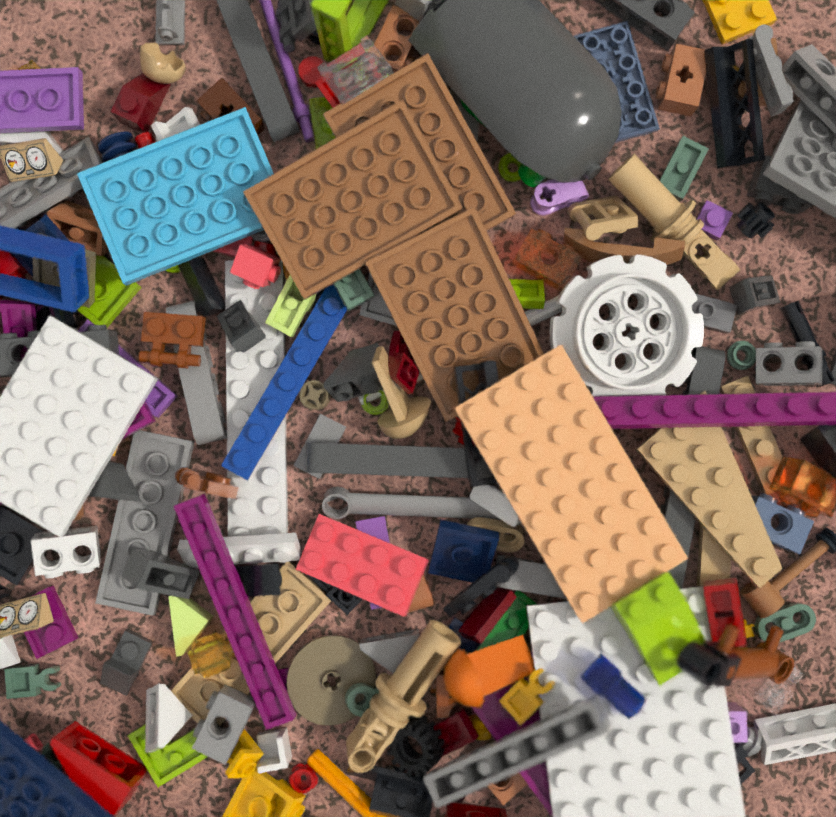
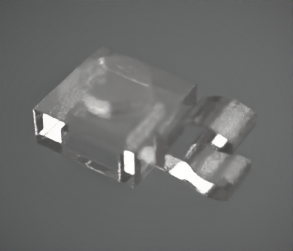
[750,666,804,716]

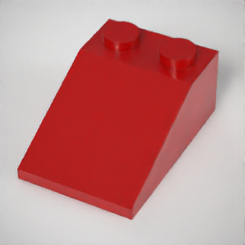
[49,721,148,817]

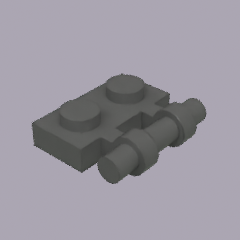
[276,0,316,52]

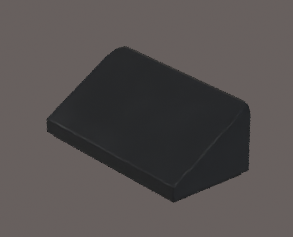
[178,257,225,317]

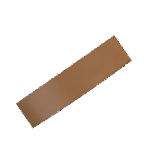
[564,228,686,265]

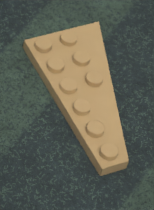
[635,391,783,588]

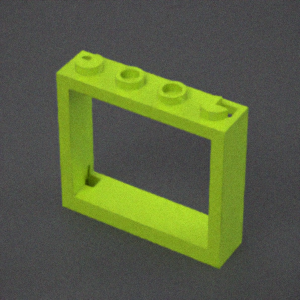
[311,0,389,66]

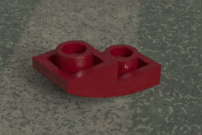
[388,330,420,394]

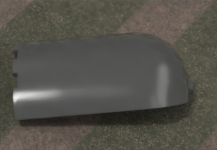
[408,0,622,182]

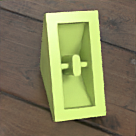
[168,596,214,656]

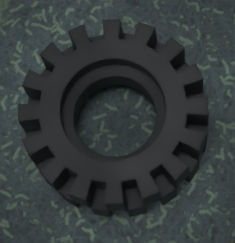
[387,715,445,777]

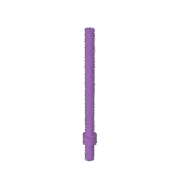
[259,0,316,142]

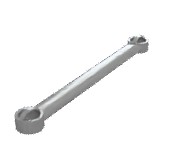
[322,486,501,520]

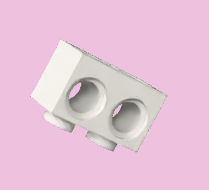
[31,525,101,578]

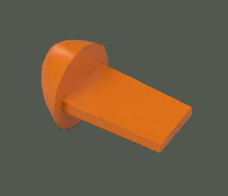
[444,635,535,708]

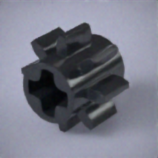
[737,202,775,239]

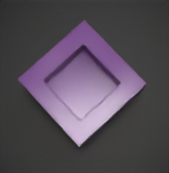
[696,200,733,240]

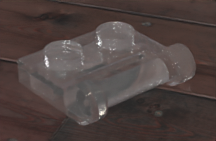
[317,35,393,105]

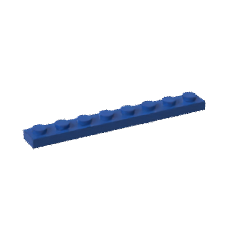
[221,284,347,481]

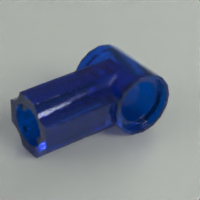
[580,654,647,719]

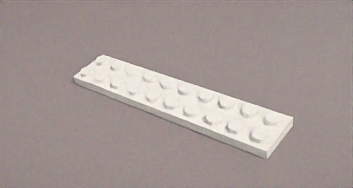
[225,260,288,537]

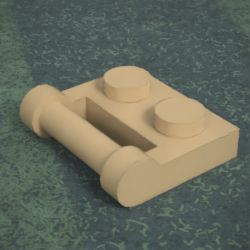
[567,196,638,240]

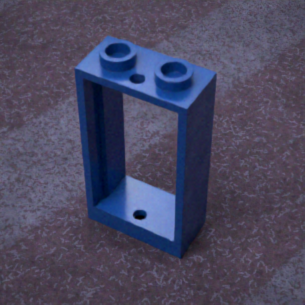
[0,225,89,312]

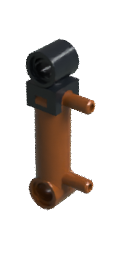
[677,624,794,687]

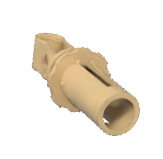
[608,153,740,291]
[346,620,461,773]

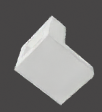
[256,727,292,773]

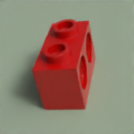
[703,578,747,647]

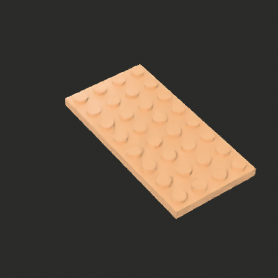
[454,345,688,624]

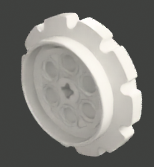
[550,255,704,397]

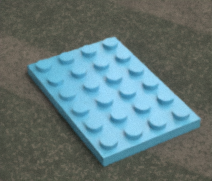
[77,107,274,286]

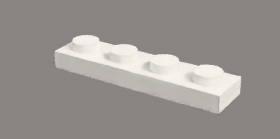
[177,533,302,568]

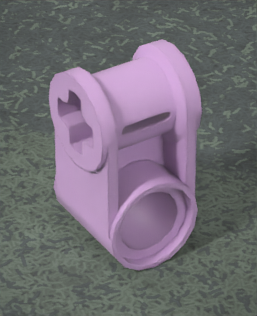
[530,179,589,216]

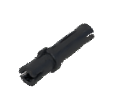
[780,300,835,388]

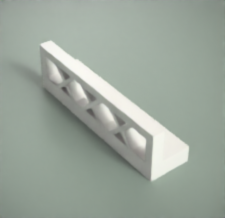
[754,703,836,765]

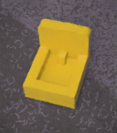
[225,729,264,778]

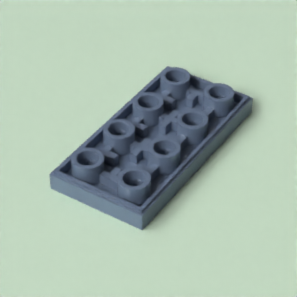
[574,21,660,143]

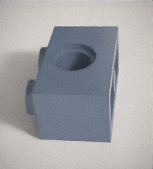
[751,493,814,554]

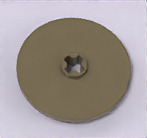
[287,635,376,726]

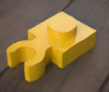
[499,668,555,725]

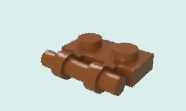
[139,312,206,369]
[175,467,239,499]

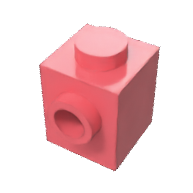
[230,244,281,289]

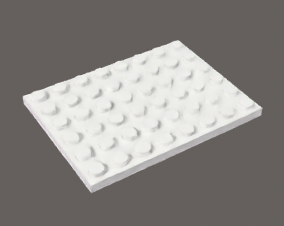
[526,586,745,817]

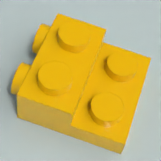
[222,767,306,817]

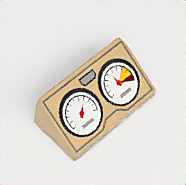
[0,138,64,182]
[0,593,54,638]

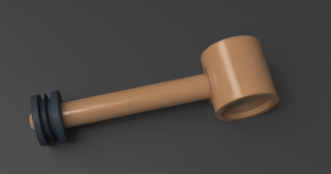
[740,528,836,618]

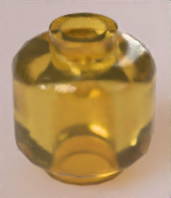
[188,633,235,678]

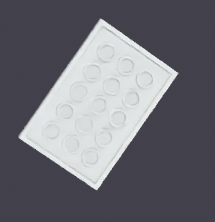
[0,316,158,537]

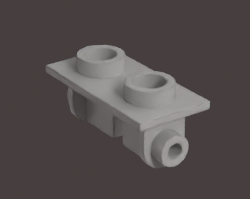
[156,0,185,45]

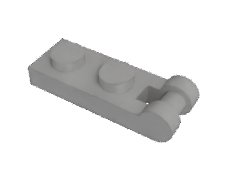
[749,24,794,117]

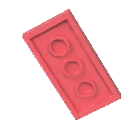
[296,514,429,617]

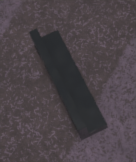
[704,39,765,169]
[453,360,499,487]

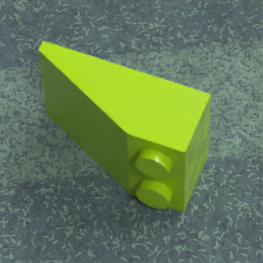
[610,572,706,686]

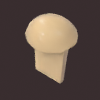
[372,346,431,439]

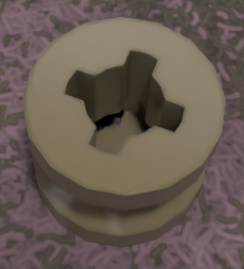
[299,380,331,410]

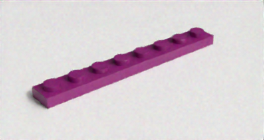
[593,392,836,429]
[173,493,296,730]

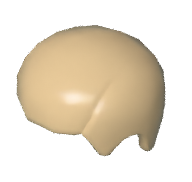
[140,43,186,84]

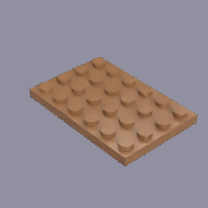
[323,54,516,231]
[243,100,463,300]
[365,207,544,422]

